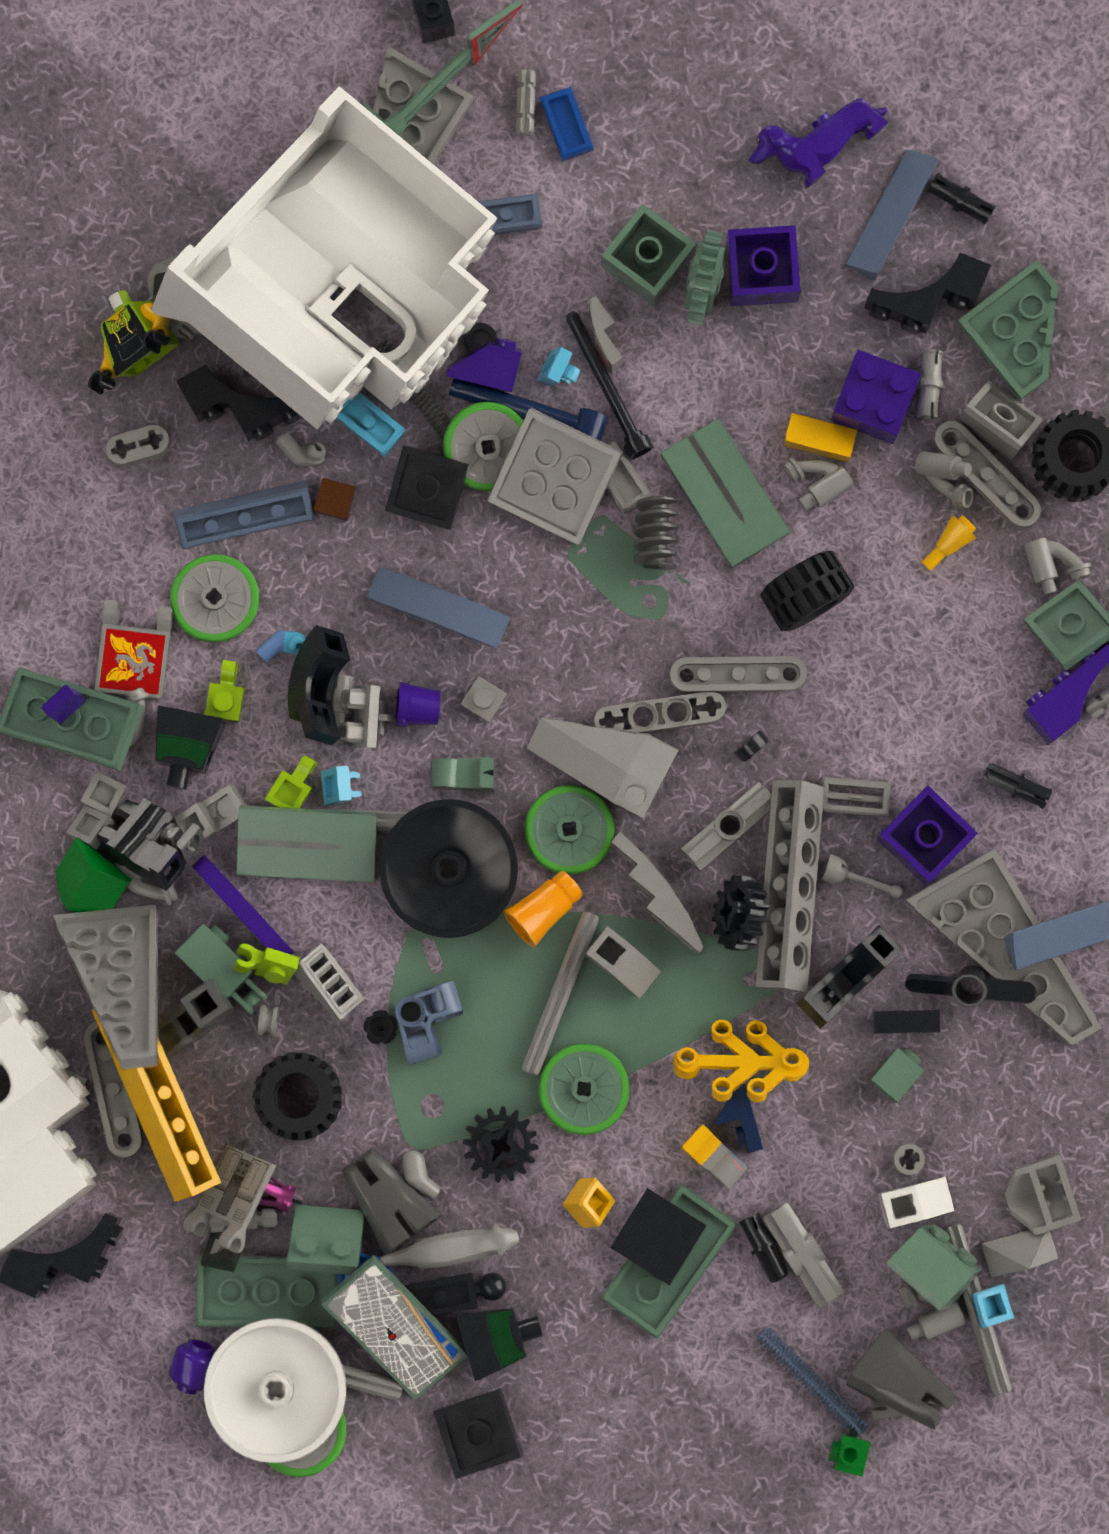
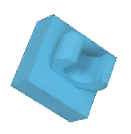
[537,347,581,386]
[321,766,362,806]

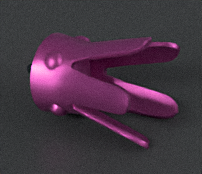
[258,1176,302,1213]

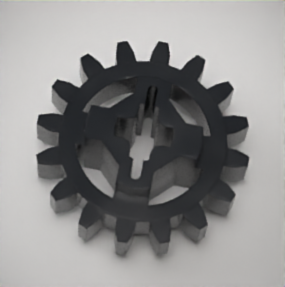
[712,875,769,951]
[463,1106,538,1183]

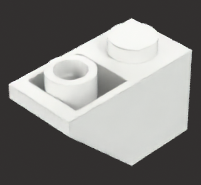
[878,1177,954,1228]

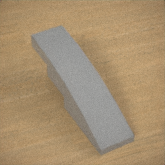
[611,832,704,956]

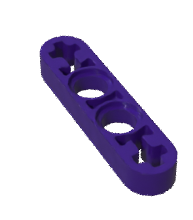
[192,855,295,955]

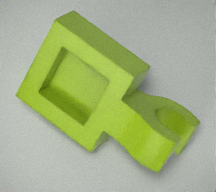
[205,660,245,722]
[265,755,318,809]
[233,944,299,985]

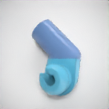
[256,630,306,663]

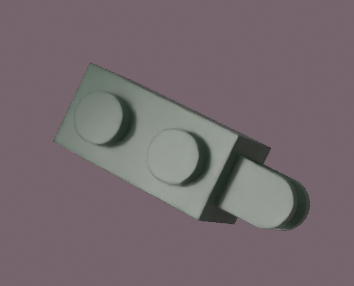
[175,923,268,1015]

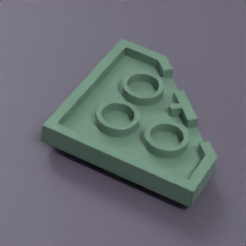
[957,260,1058,401]

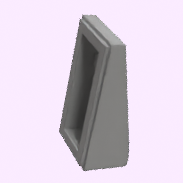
[294,943,364,1022]

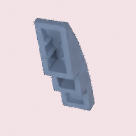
[367,567,510,649]

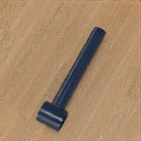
[449,378,608,441]

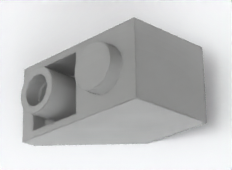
[585,926,661,999]

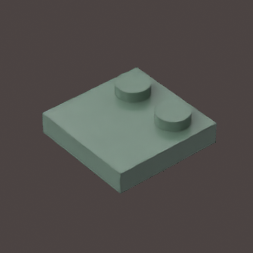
[1024,580,1109,671]
[287,1204,365,1275]

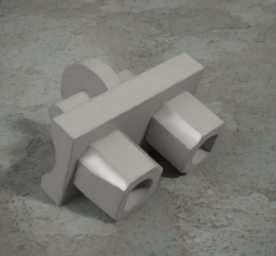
[339,685,395,748]

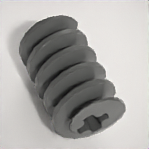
[633,496,679,570]

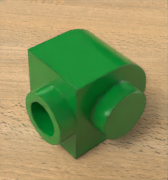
[828,1434,871,1477]

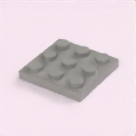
[488,408,623,545]

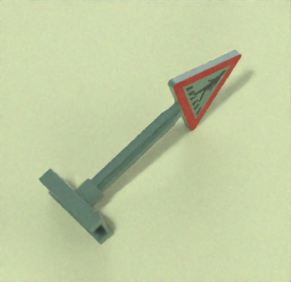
[362,0,523,136]

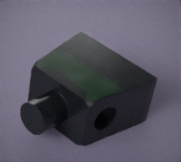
[155,705,226,790]
[456,1308,543,1381]

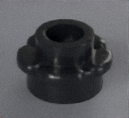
[364,1010,398,1044]

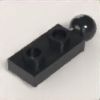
[404,1272,506,1316]

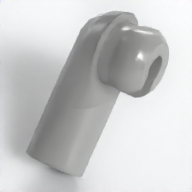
[276,433,326,466]
[402,1150,441,1200]

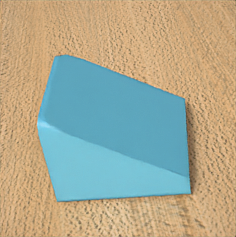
[971,1284,1014,1329]

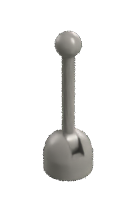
[820,854,903,898]

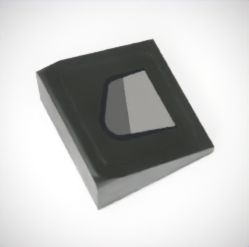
[200,1231,241,1272]

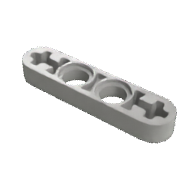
[594,691,726,733]

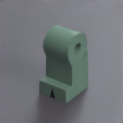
[430,757,494,792]

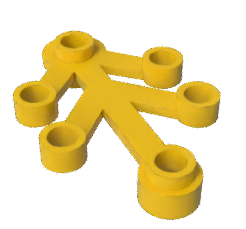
[673,1020,809,1102]

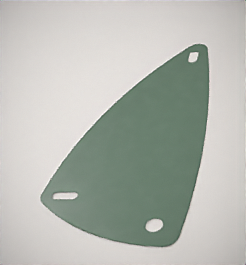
[386,911,776,1150]

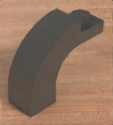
[158,979,234,1060]

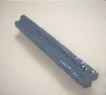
[756,1326,870,1438]

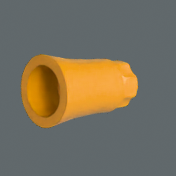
[503,871,583,948]

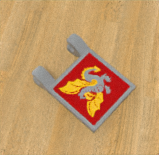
[94,600,174,700]

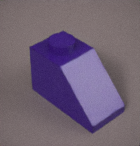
[446,337,522,392]

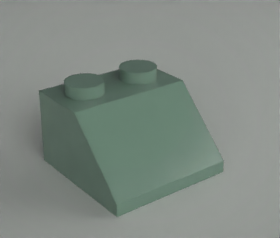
[886,1224,981,1311]

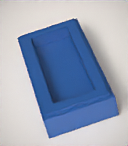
[539,87,594,162]

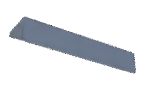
[846,149,939,281]
[174,480,315,549]
[1003,901,1109,970]

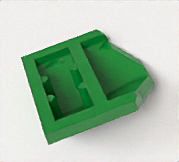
[55,837,132,913]

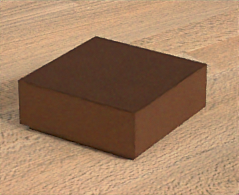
[314,478,356,521]

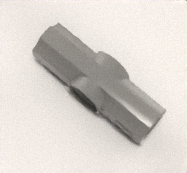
[681,782,772,872]
[762,1202,844,1308]

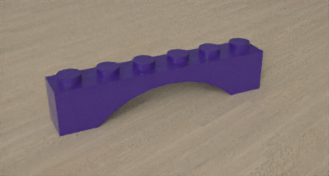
[1023,641,1109,746]

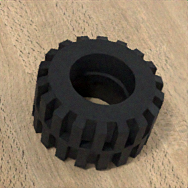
[1031,410,1109,502]
[760,551,855,631]
[253,1052,343,1140]

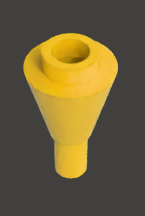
[921,515,977,571]

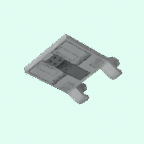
[183,1145,276,1253]

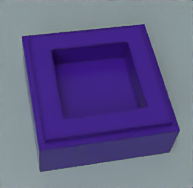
[41,684,86,723]

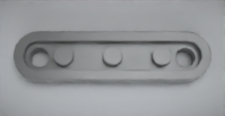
[933,421,1041,529]
[670,656,807,693]
[84,1022,143,1158]

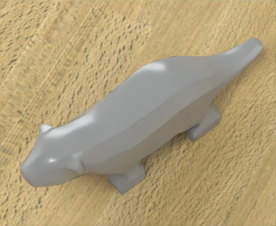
[380,1225,519,1270]

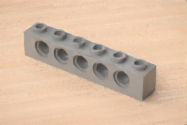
[755,780,824,993]

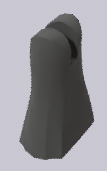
[342,1147,441,1256]
[846,1328,957,1429]

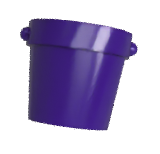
[395,682,440,727]

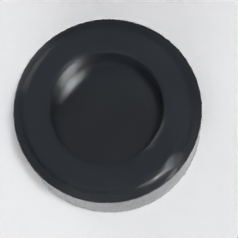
[464,323,497,353]
[734,730,768,762]

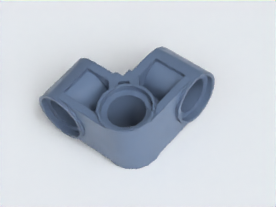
[395,981,464,1065]

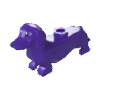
[748,98,888,188]

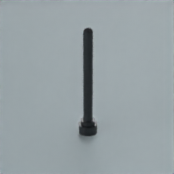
[566,311,654,460]

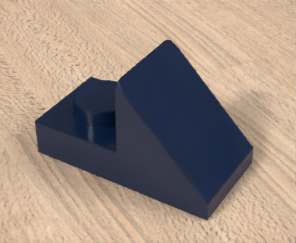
[713,1083,763,1153]

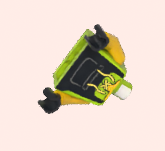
[88,290,180,395]

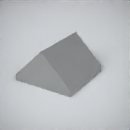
[958,380,1043,461]

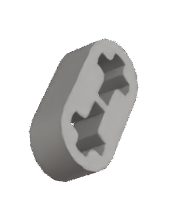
[106,425,171,467]

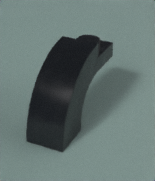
[288,625,350,745]
[796,925,903,1029]

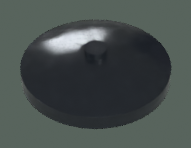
[379,799,518,938]

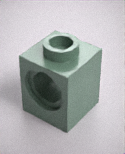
[868,1048,924,1103]

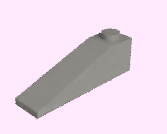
[527,717,679,818]

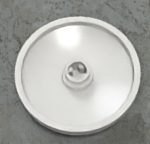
[204,1318,347,1463]

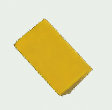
[783,413,857,463]

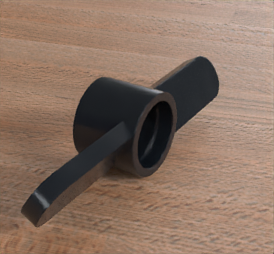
[905,965,1037,1007]

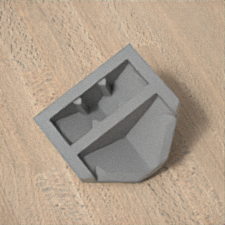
[1004,1154,1081,1235]

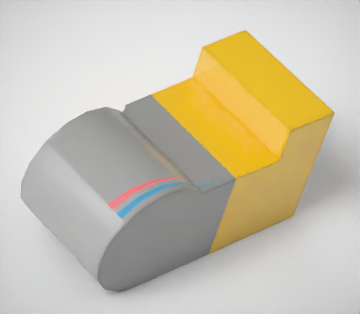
[681,1124,748,1190]

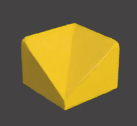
[562,1177,616,1228]

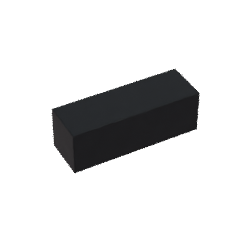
[873,1010,941,1034]

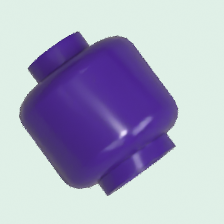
[169,1339,215,1395]

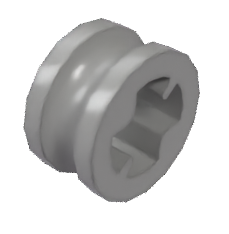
[258,1005,279,1037]
[892,1144,925,1175]

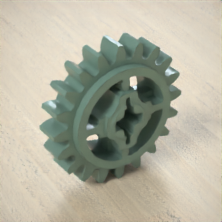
[684,230,726,326]

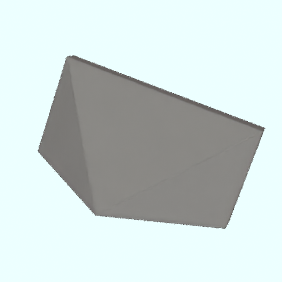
[981,1230,1058,1278]

